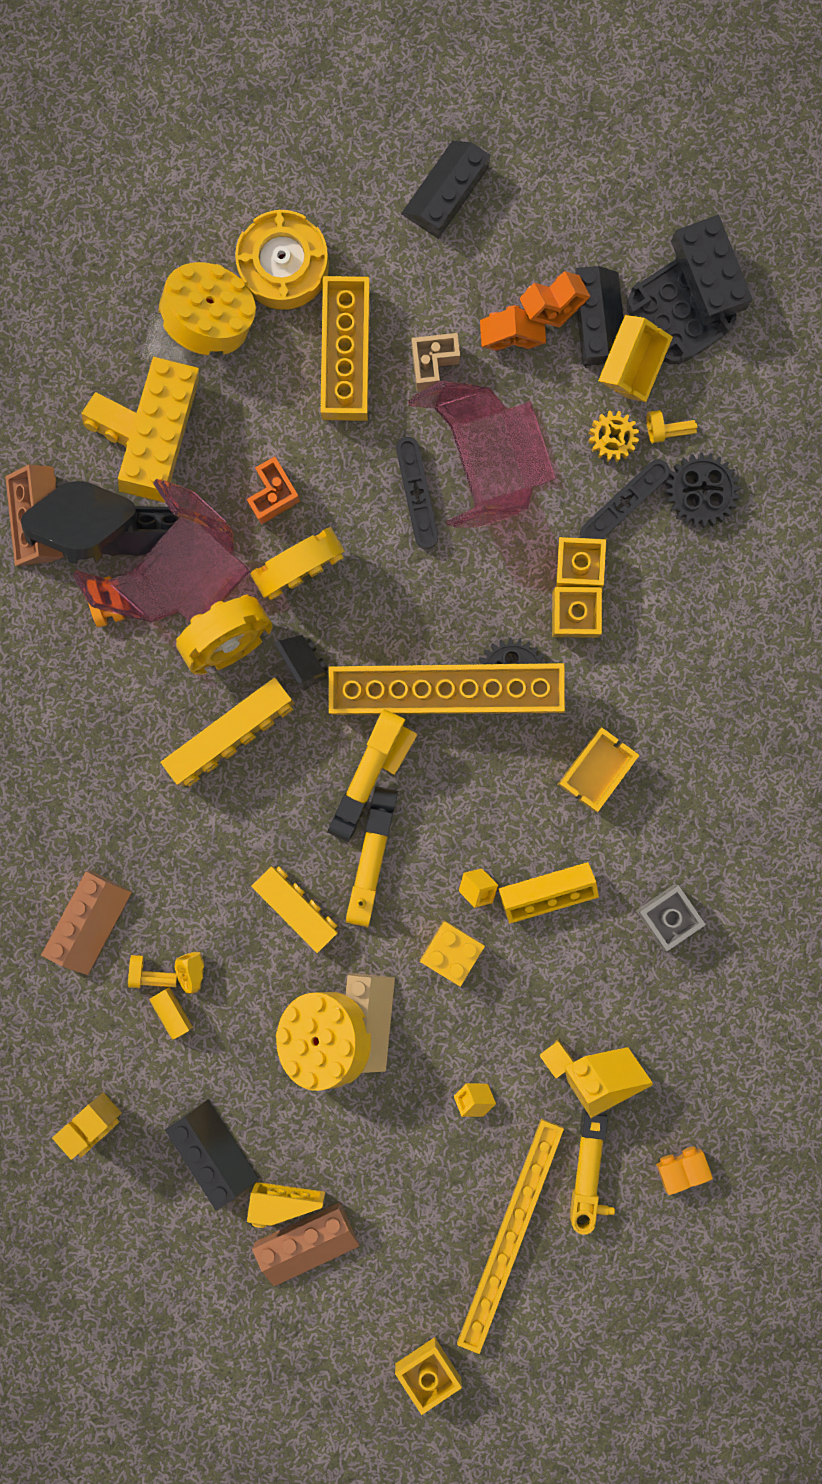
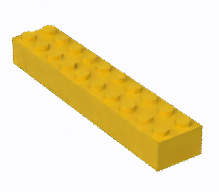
[329,663,565,715]

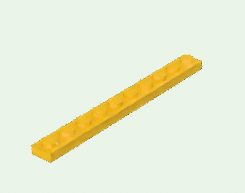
[457,1119,564,1354]

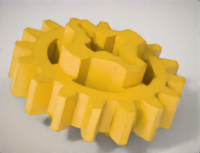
[588,411,639,462]

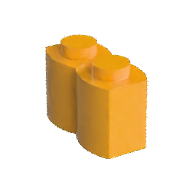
[656,1147,713,1195]

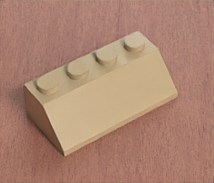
[346,973,395,1073]

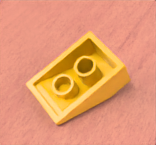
[565,1047,653,1118]
[247,1182,325,1228]

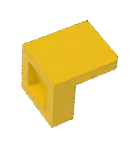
[459,869,498,908]
[540,1039,575,1078]
[454,1083,496,1117]

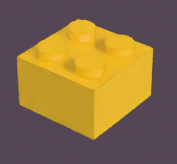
[556,537,606,590]
[552,587,602,638]
[420,920,485,987]
[395,1337,462,1415]

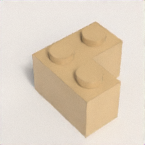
[412,333,460,391]

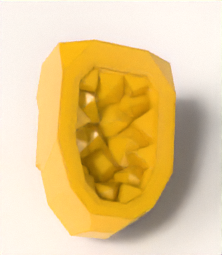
[175,952,205,994]

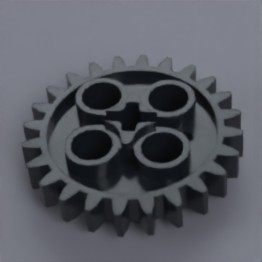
[664,452,741,528]
[478,638,548,665]

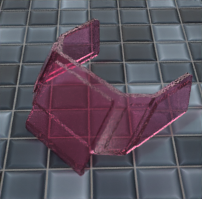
[408,381,556,528]
[73,479,250,623]

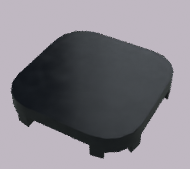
[627,256,737,364]
[21,481,137,564]

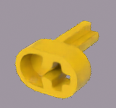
[646,410,697,443]
[128,955,177,988]

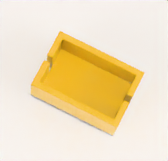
[598,315,673,402]
[557,727,639,812]
[52,1092,122,1160]

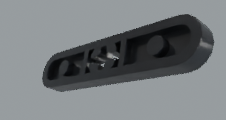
[396,437,438,550]
[579,459,670,539]

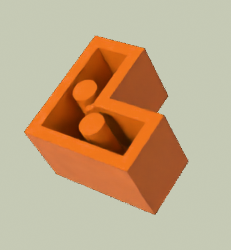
[519,271,590,328]
[480,305,546,351]
[247,456,300,525]

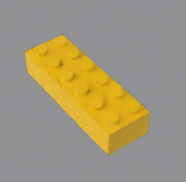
[321,276,370,421]
[118,357,199,503]
[160,677,295,787]

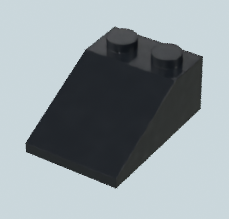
[275,635,329,691]

